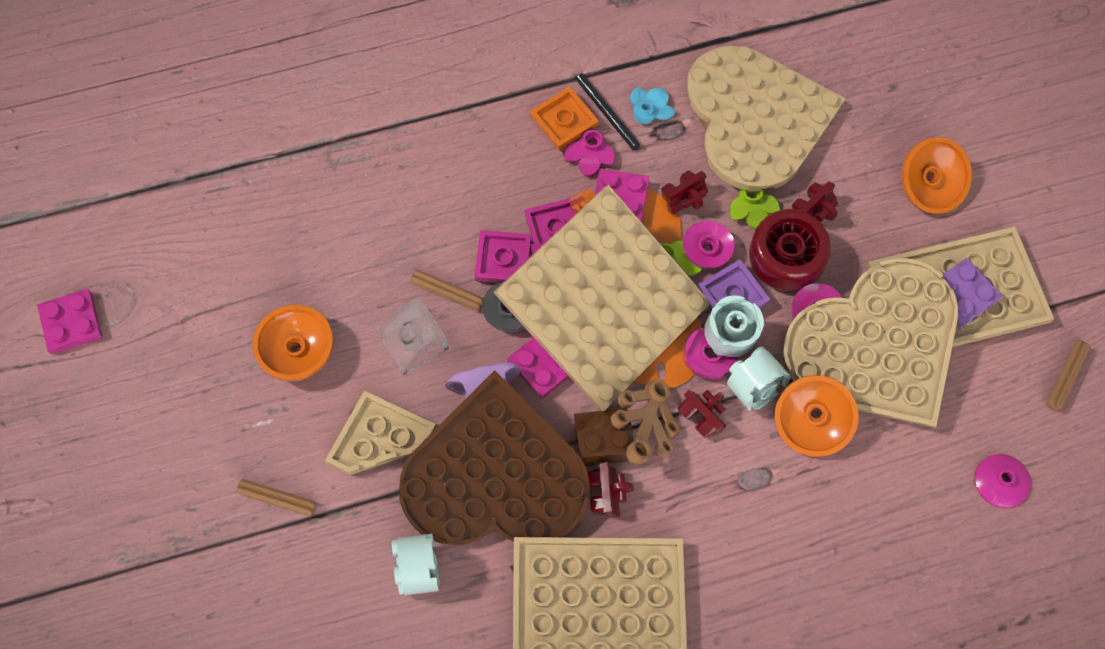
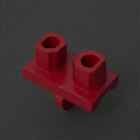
[661,170,708,215]
[792,181,838,221]
[677,389,727,438]
[588,462,634,518]

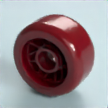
[749,209,831,291]

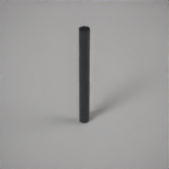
[575,74,640,151]

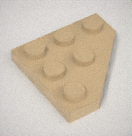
[325,391,437,475]

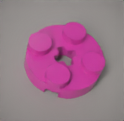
[684,329,738,381]

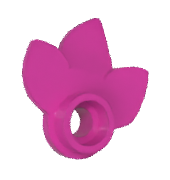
[564,130,615,177]

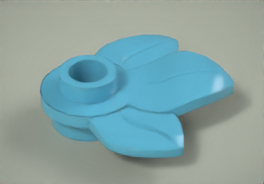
[630,87,676,124]

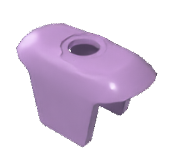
[445,362,521,398]

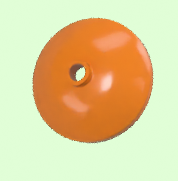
[901,137,972,214]
[252,305,334,381]
[775,375,859,457]

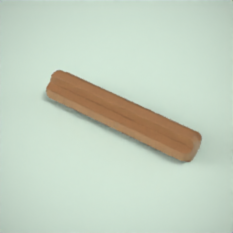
[411,270,483,312]
[1046,340,1090,411]
[237,479,317,516]

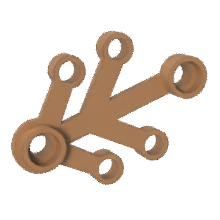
[611,380,680,464]

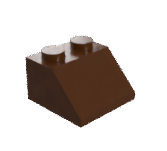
[574,408,634,466]

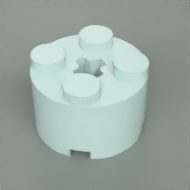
[704,296,764,357]
[727,346,791,411]
[392,533,440,596]

